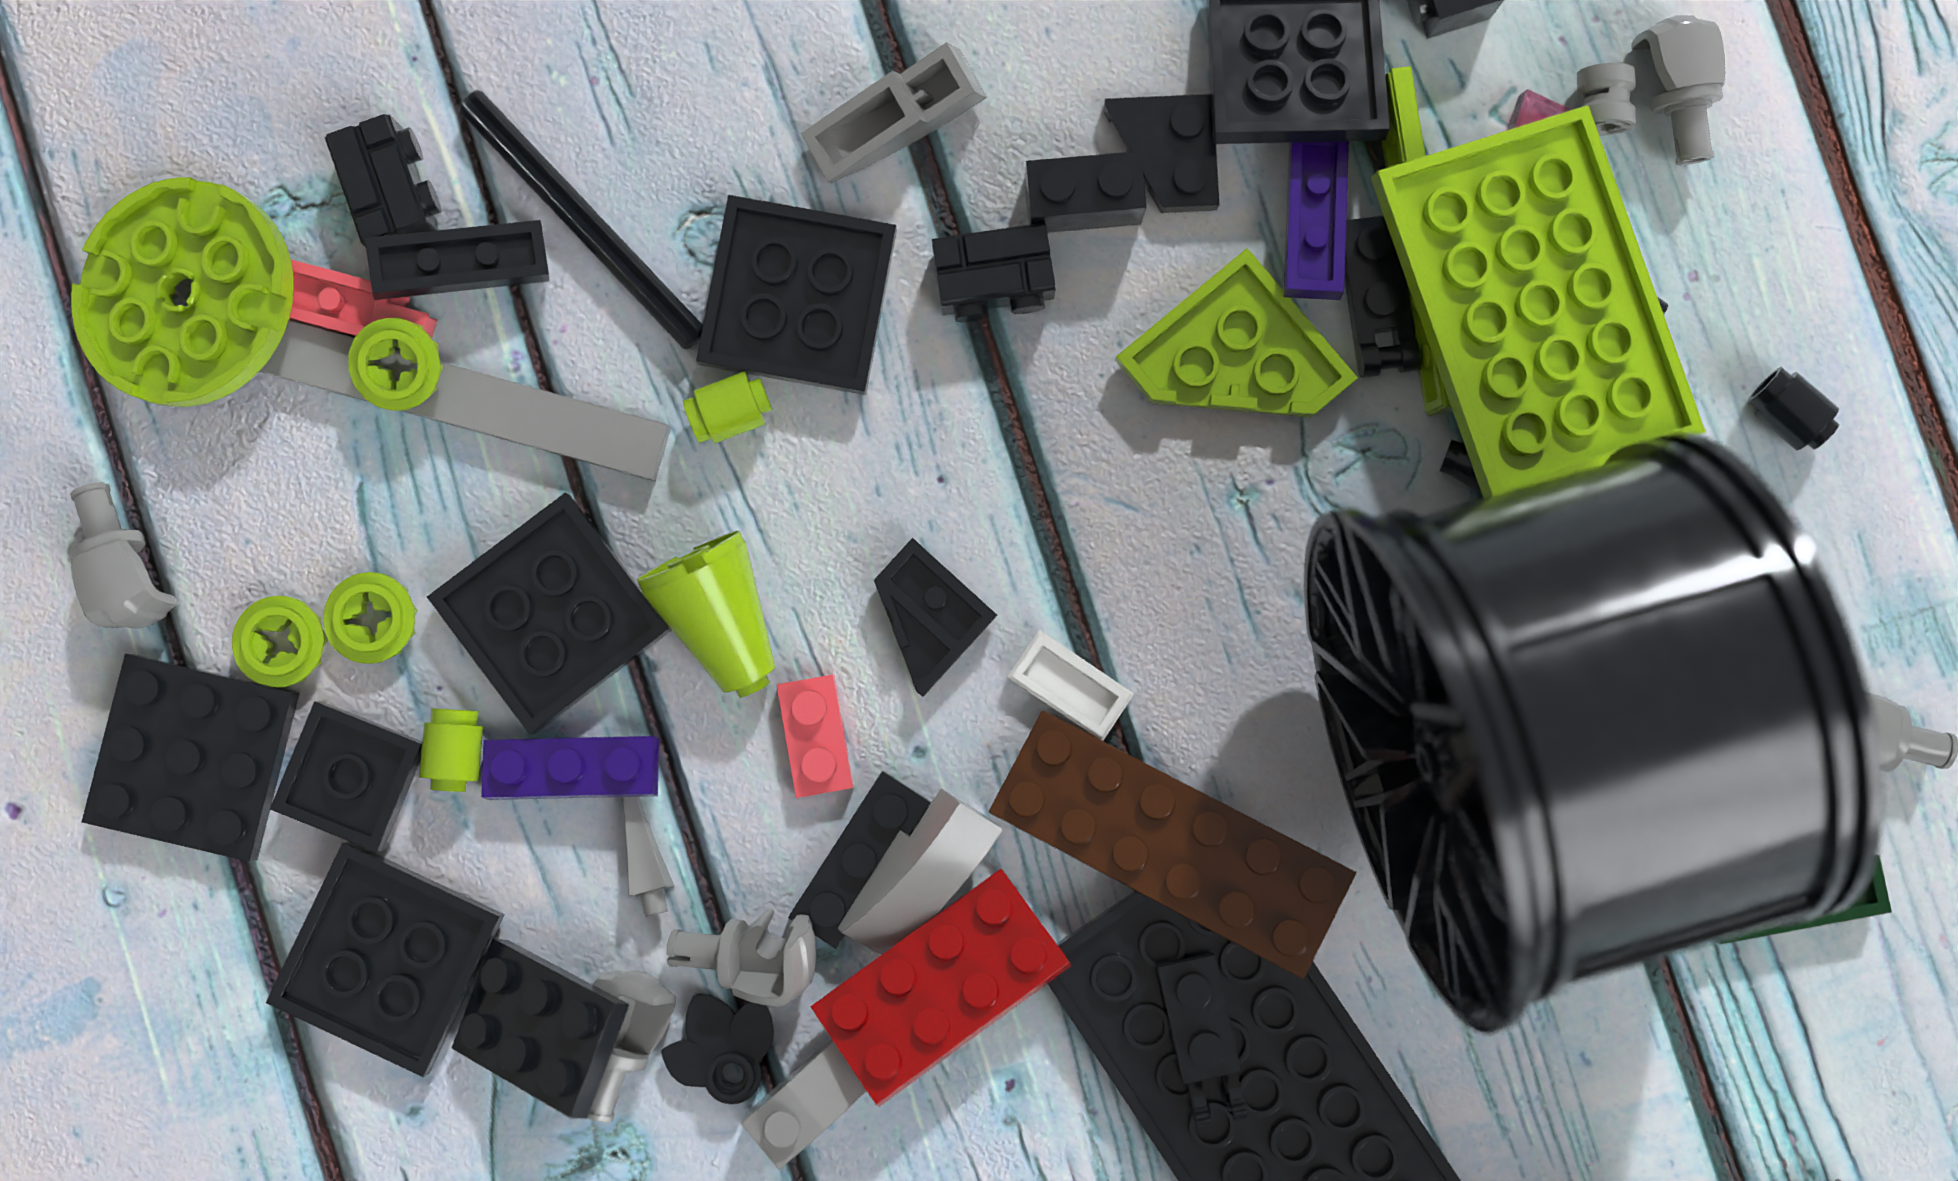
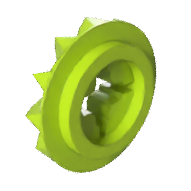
[348,317,444,411]
[323,572,418,664]
[232,596,328,688]

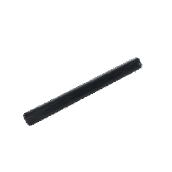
[459,90,703,350]

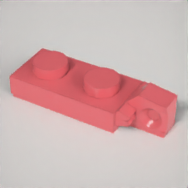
[289,259,438,338]

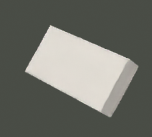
[1007,630,1134,741]

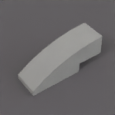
[800,42,987,183]
[837,789,1003,955]

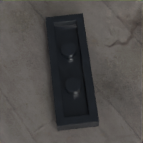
[365,220,549,300]
[788,770,931,949]

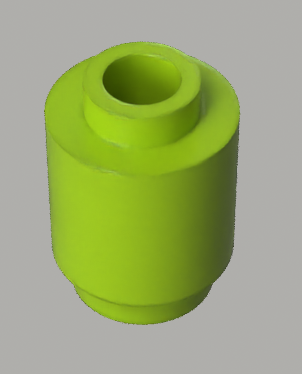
[682,371,772,444]
[419,708,483,792]

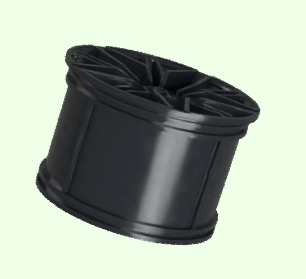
[1304,432,1884,1034]

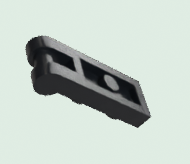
[1345,215,1420,378]

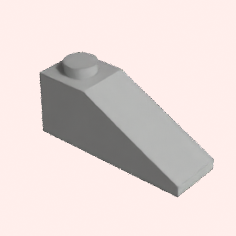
[741,1039,866,1170]

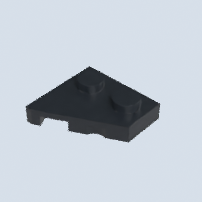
[1104,94,1219,213]
[874,538,998,697]

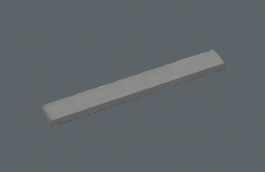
[259,320,671,482]

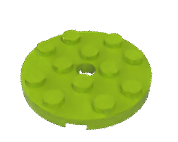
[71,177,294,407]

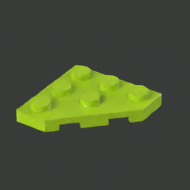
[1115,248,1358,418]

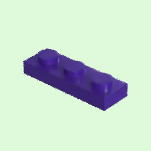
[1283,141,1349,300]
[481,736,659,800]

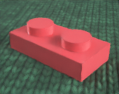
[776,674,854,798]

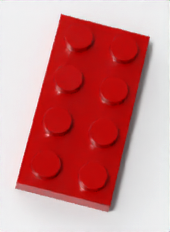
[810,868,1071,1107]

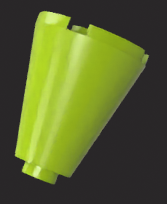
[637,530,776,698]

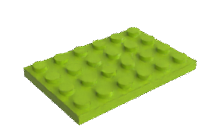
[1370,105,1706,498]

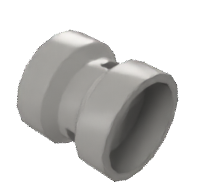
[1577,63,1636,136]

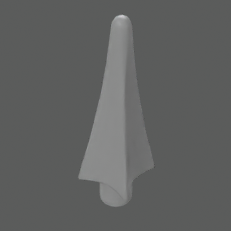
[622,797,675,917]

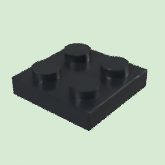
[270,701,422,852]

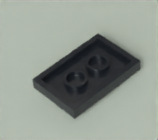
[451,938,630,1119]

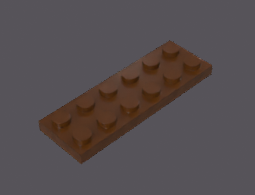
[988,710,1357,979]

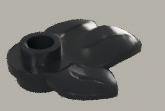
[661,993,774,1104]

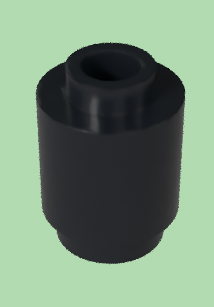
[1748,367,1840,451]

